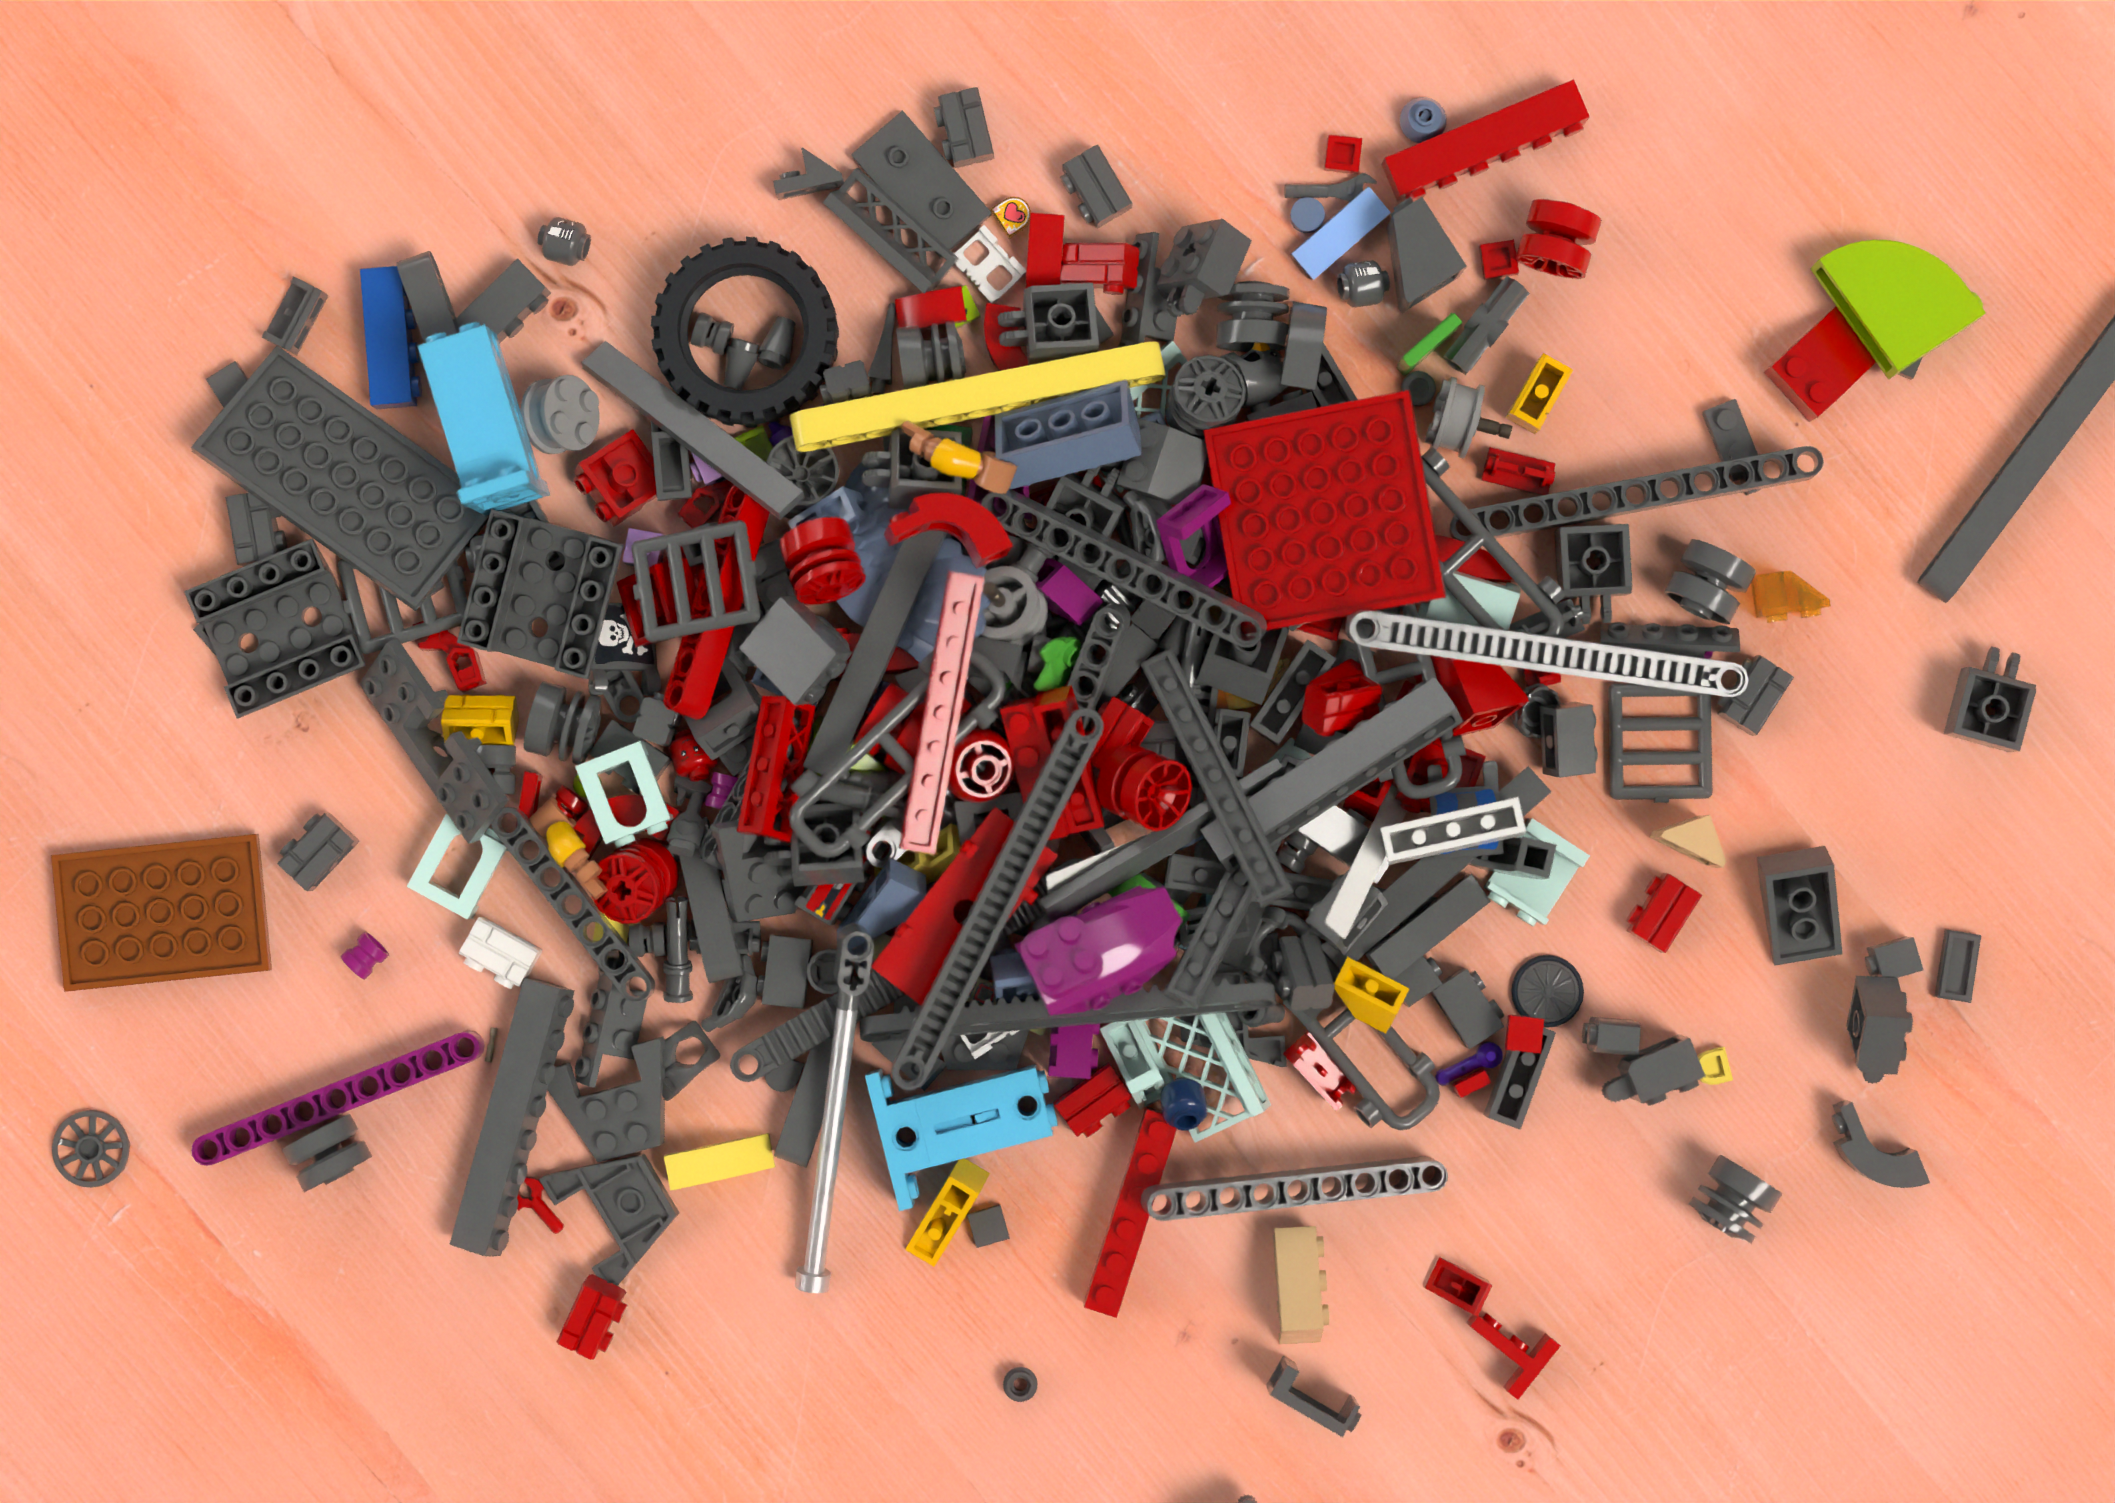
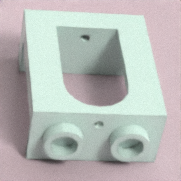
[575,741,674,848]
[407,814,509,919]

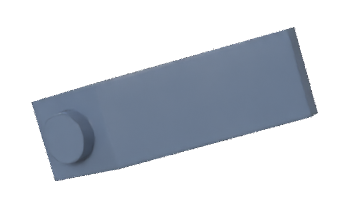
[837,858,928,949]

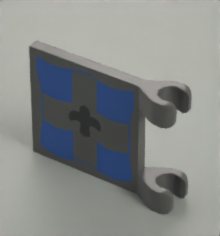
[1427,761,1504,859]

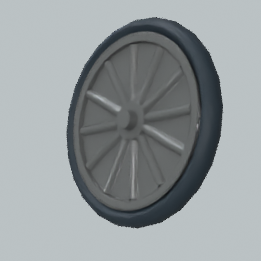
[1511,955,1584,1028]

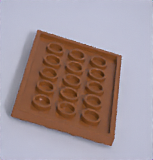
[51,834,272,992]

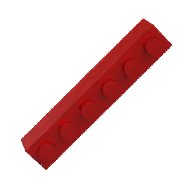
[1382,79,1590,202]
[1083,1107,1177,1318]

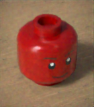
[669,729,718,782]

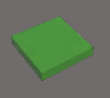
[1397,313,1462,377]

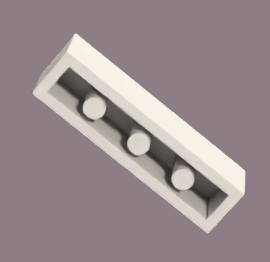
[1381,797,1526,865]

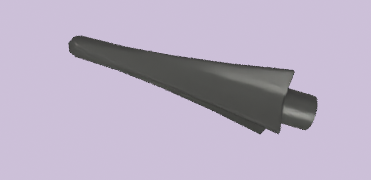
[867,303,896,395]

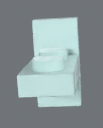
[1100,1021,1166,1110]

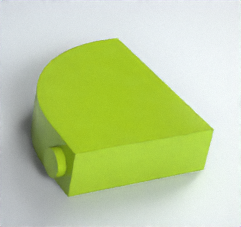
[1810,240,1986,380]

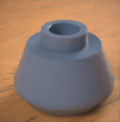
[1400,97,1446,143]

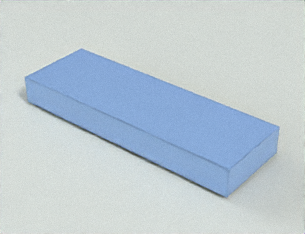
[1290,187,1391,280]

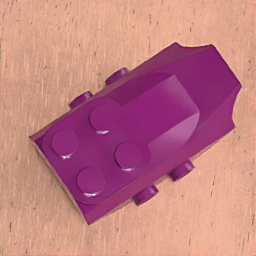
[1014,885,1182,1016]

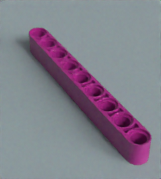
[191,1031,485,1166]

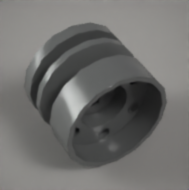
[1216,281,1289,352]
[896,320,966,390]
[1164,355,1246,440]
[524,681,601,765]
[1689,1155,1783,1244]

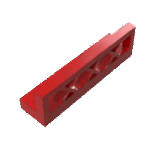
[737,696,816,842]

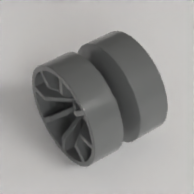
[767,436,839,519]
[1664,539,1756,625]

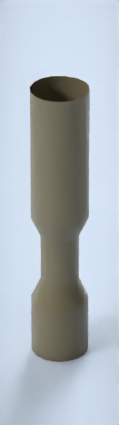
[485,1027,497,1062]

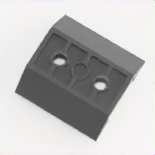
[457,509,623,679]
[184,539,366,719]

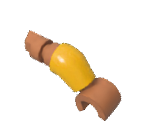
[902,421,1017,494]
[530,796,608,899]

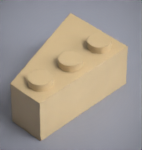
[1273,1226,1330,1344]

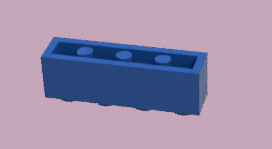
[360,266,422,409]

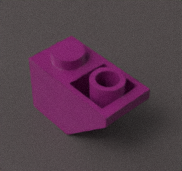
[1035,558,1103,626]

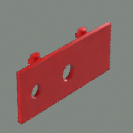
[871,807,1058,1006]

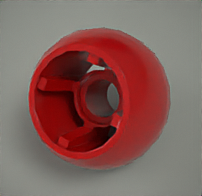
[947,727,1015,803]

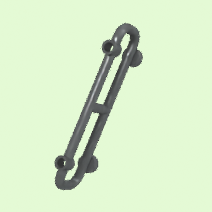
[1422,447,1566,637]
[1347,604,1466,799]
[789,649,1006,858]
[1244,911,1440,1130]

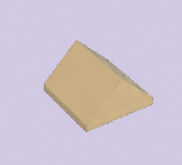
[1650,815,1726,868]

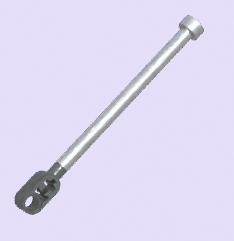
[795,923,874,1293]

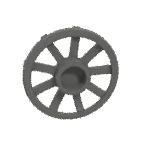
[52,1110,131,1188]

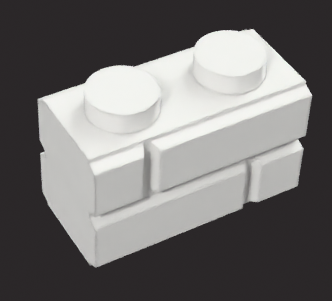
[459,917,543,989]

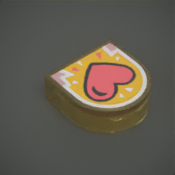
[990,197,1031,239]

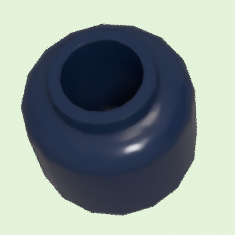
[1160,1078,1208,1131]

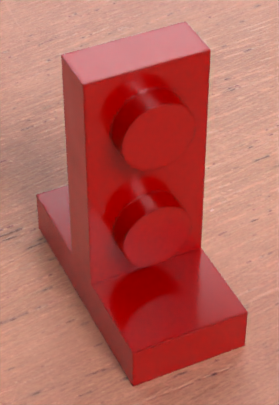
[1466,1313,1561,1400]

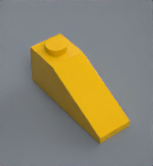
[905,1158,990,1267]

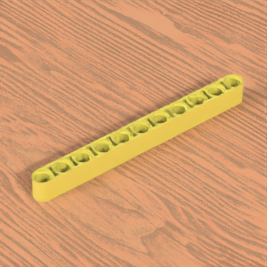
[790,342,1166,452]

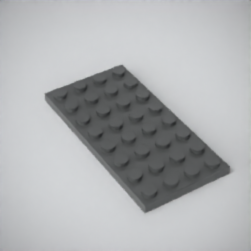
[191,345,490,611]

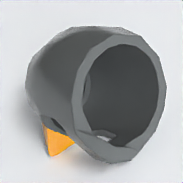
[1220,343,1288,408]

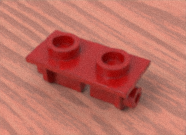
[1481,447,1556,495]

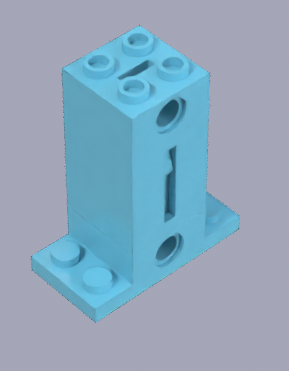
[418,322,550,516]
[865,1064,1058,1211]

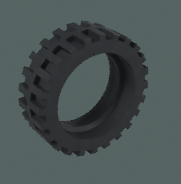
[651,237,839,428]

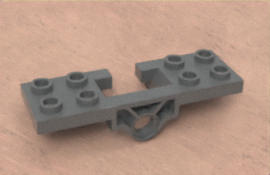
[359,639,509,844]

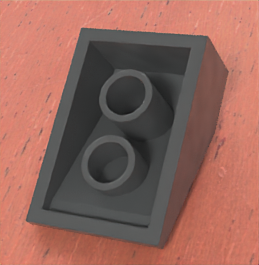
[1197,589,1289,705]
[1757,846,1843,966]

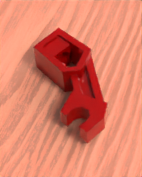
[678,480,734,529]
[412,621,487,692]

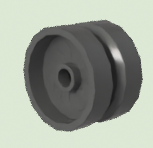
[282,1114,372,1192]

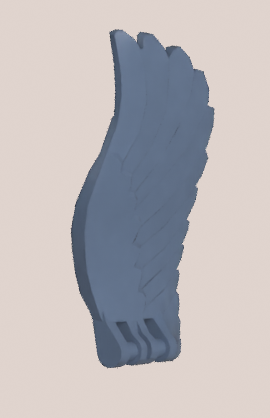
[836,462,991,663]

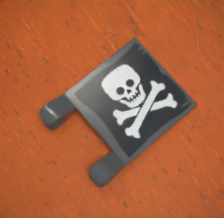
[588,603,661,696]

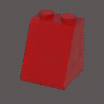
[1414,655,1529,738]

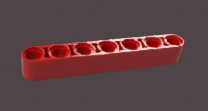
[664,485,770,720]

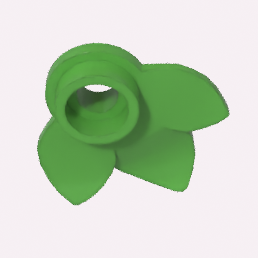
[1033,636,1081,691]

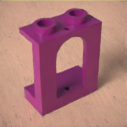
[1156,484,1231,594]

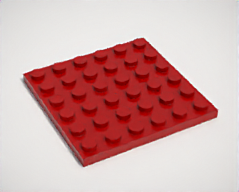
[1204,390,1446,635]

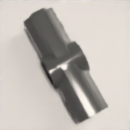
[1443,276,1530,375]

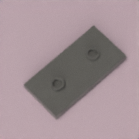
[851,110,992,259]

